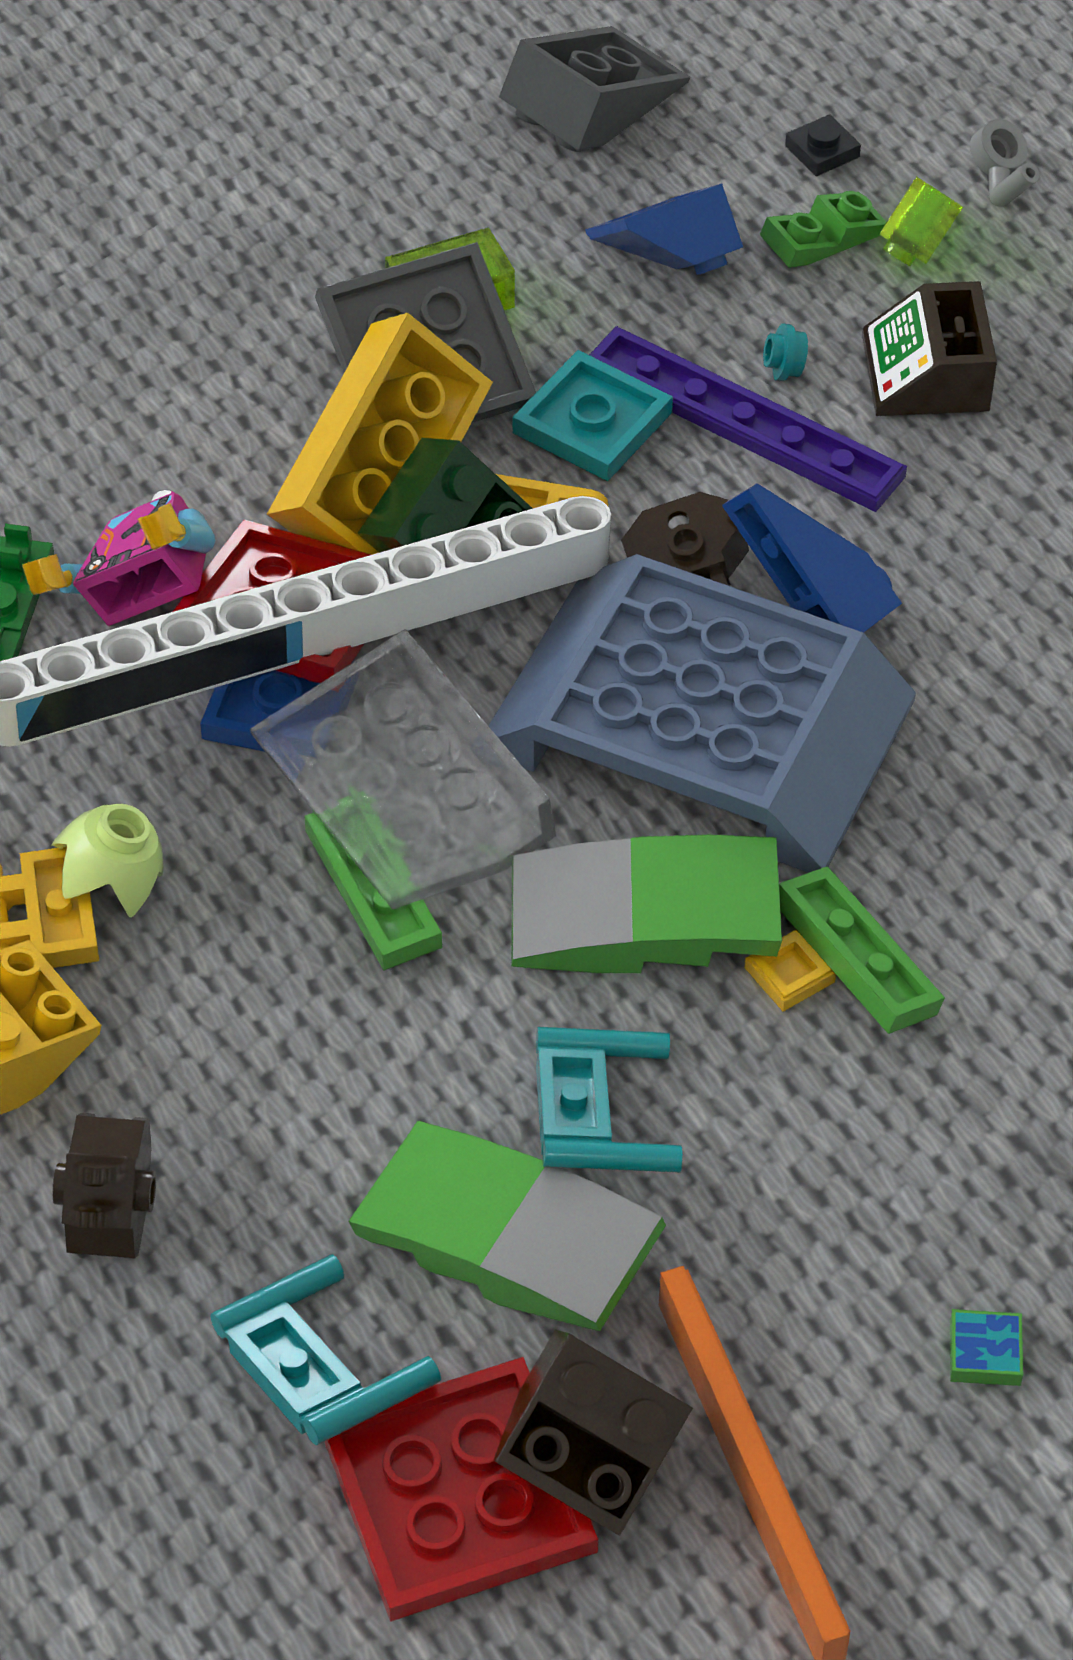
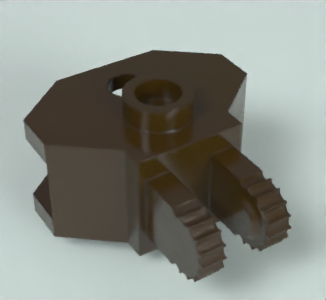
[621,492,749,586]
[52,1113,156,1258]

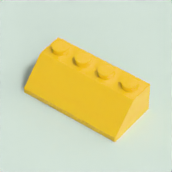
[267,313,493,555]

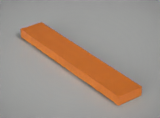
[659,1265,851,1660]

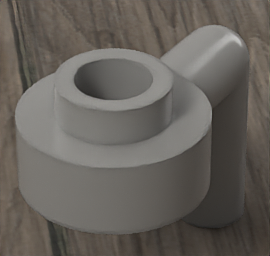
[970,119,1040,206]

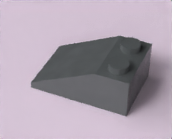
[499,26,691,152]

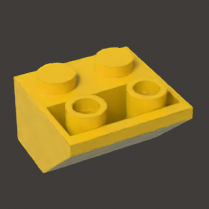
[0,940,102,1115]

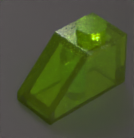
[879,176,963,267]

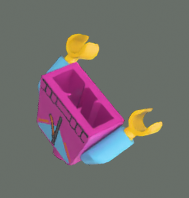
[22,490,216,626]

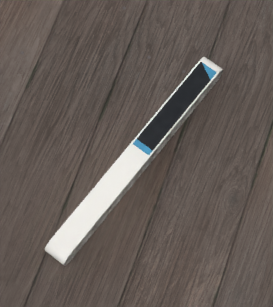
[0,496,611,747]

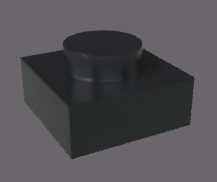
[785,114,861,177]

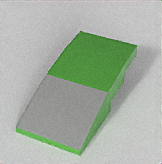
[511,834,782,973]
[348,1121,666,1331]

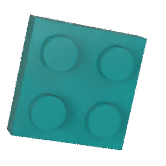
[512,350,673,481]

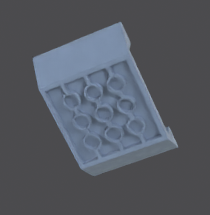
[477,554,916,873]

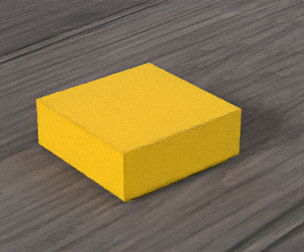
[744,929,836,1012]

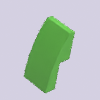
[760,191,889,268]

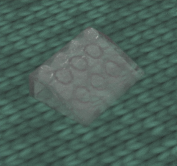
[250,629,556,910]

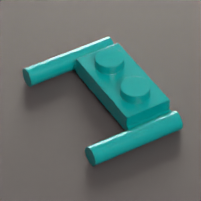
[536,1027,683,1173]
[210,1254,441,1445]

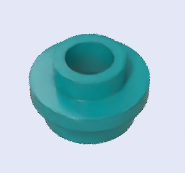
[763,323,808,381]

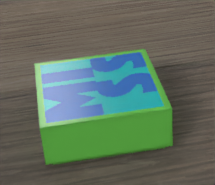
[950,1309,1023,1386]

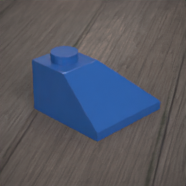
[585,183,743,275]

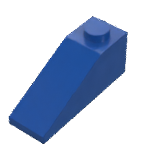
[722,483,902,633]

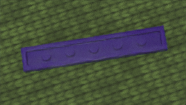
[589,326,907,512]

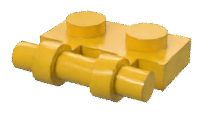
[0,846,100,968]

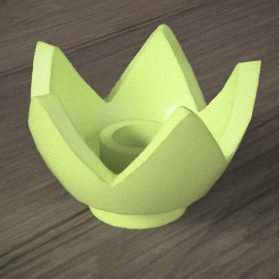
[51,804,163,918]

